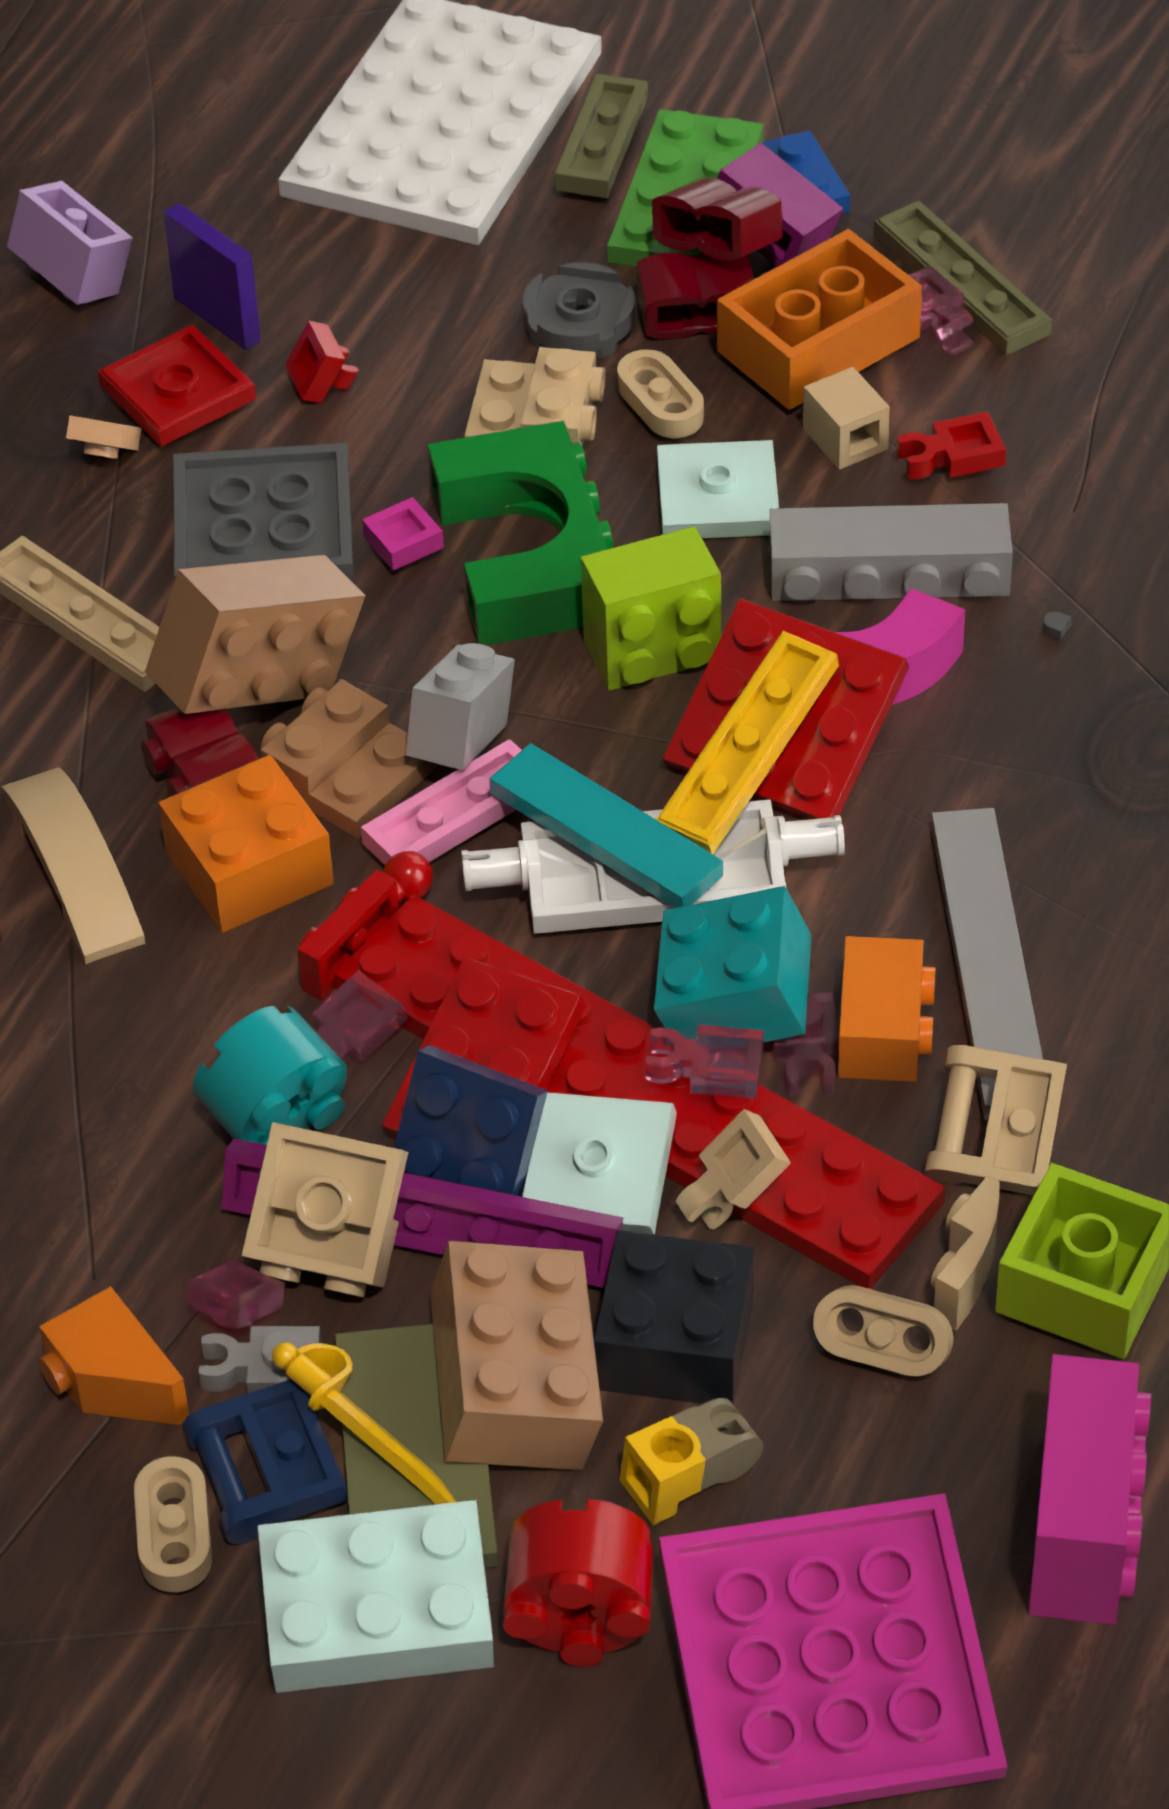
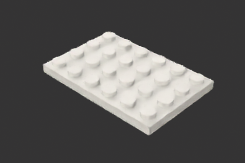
[278,0,602,245]

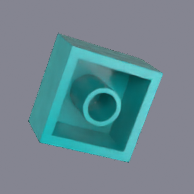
[654,886,812,1054]

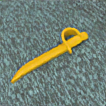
[272,1342,456,1505]

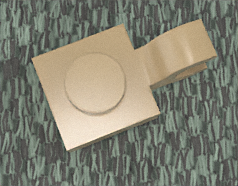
[676,1109,791,1230]

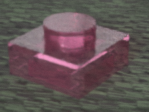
[186,1260,285,1329]

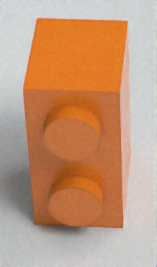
[838,936,935,1082]

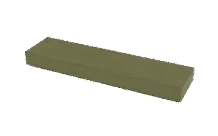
[874,200,1052,356]

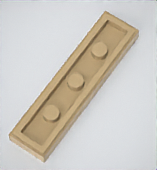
[0,535,159,692]

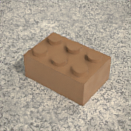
[145,555,366,714]
[430,1241,603,1470]

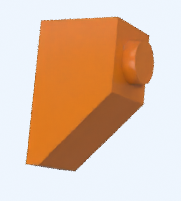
[38,1286,189,1425]

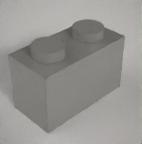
[406,643,515,770]

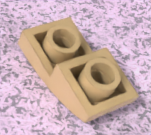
[930,1175,999,1331]

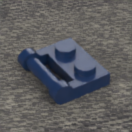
[182,1379,348,1544]

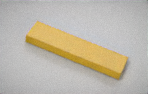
[656,631,839,854]

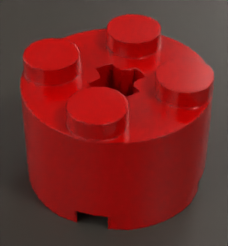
[503,1499,654,1667]

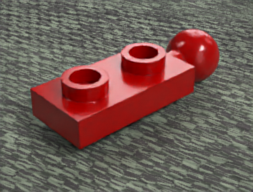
[297,851,433,1001]

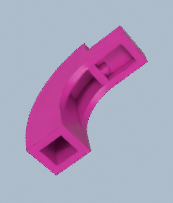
[836,588,965,705]

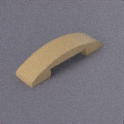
[1,767,145,964]

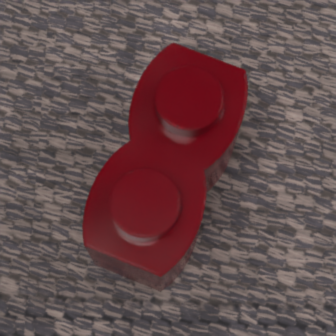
[652,177,783,261]
[636,252,754,340]
[141,707,259,797]

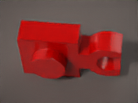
[896,411,1006,480]

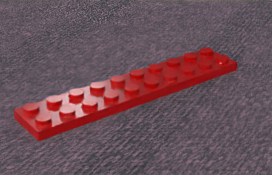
[334,897,945,1289]

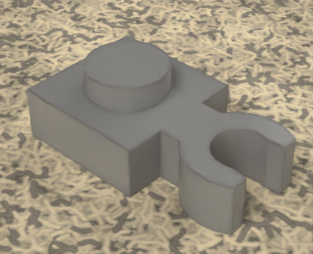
[198,1326,322,1399]

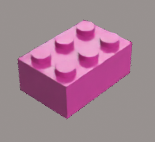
[1029,1354,1151,1625]

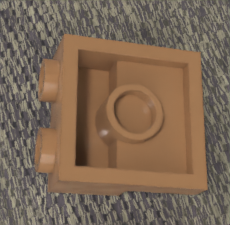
[261,679,438,839]

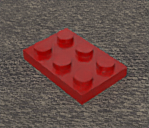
[381,957,586,1139]

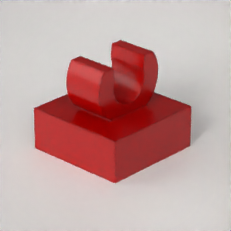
[285,321,359,403]

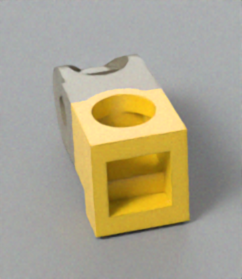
[619,1398,764,1526]

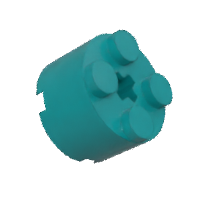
[193,1006,347,1145]

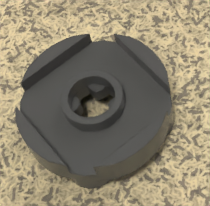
[522,262,635,358]

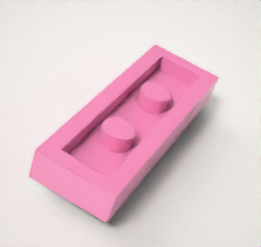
[361,739,522,865]

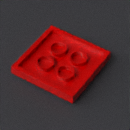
[662,598,909,820]

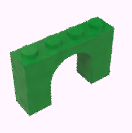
[427,420,613,645]

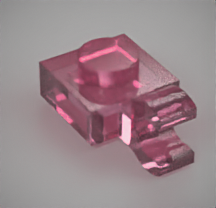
[909,265,973,355]

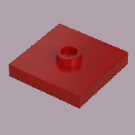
[98,325,256,447]

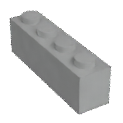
[769,503,1013,601]

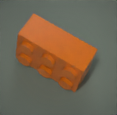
[717,229,922,410]

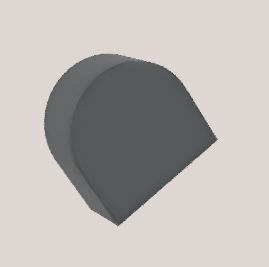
[1043,611,1072,640]

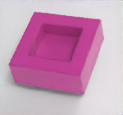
[362,497,444,570]

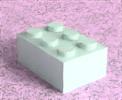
[258,1500,494,1693]

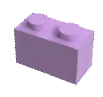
[7,181,133,305]

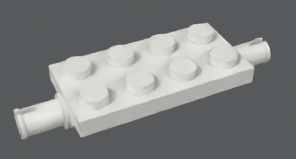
[461,799,845,934]

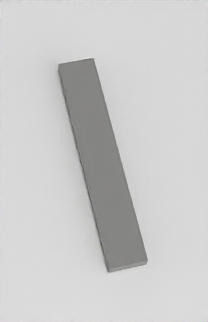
[931,808,1043,1120]

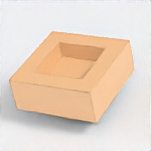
[66,416,142,459]

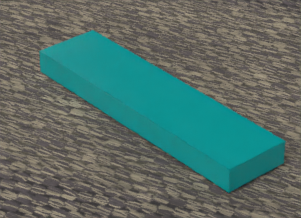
[489,743,723,908]

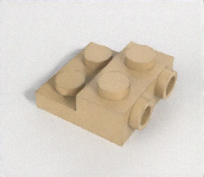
[464,347,605,447]
[242,1122,408,1297]

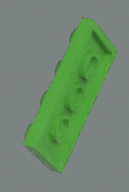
[607,109,764,267]

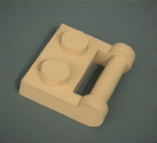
[924,1045,1067,1195]

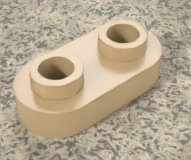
[617,350,704,439]
[813,1285,953,1376]
[134,1456,212,1592]

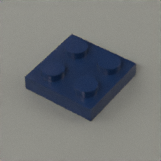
[394,1045,548,1196]

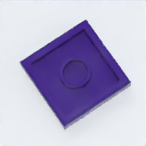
[163,203,260,350]

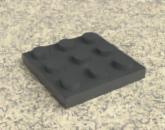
[173,443,354,581]

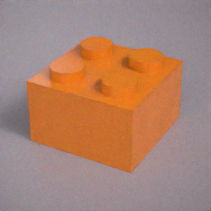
[158,754,334,933]

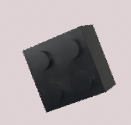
[594,1230,754,1405]

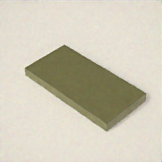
[335,1324,498,1568]

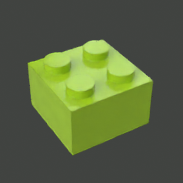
[581,526,721,691]
[995,1162,1169,1359]

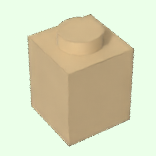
[803,367,890,470]

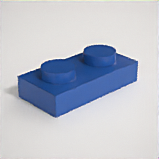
[761,130,850,214]

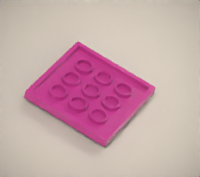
[659,1493,1008,1809]

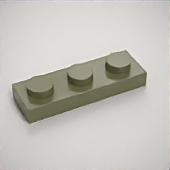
[555,74,648,198]

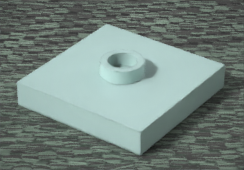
[657,440,779,539]
[523,1093,677,1235]

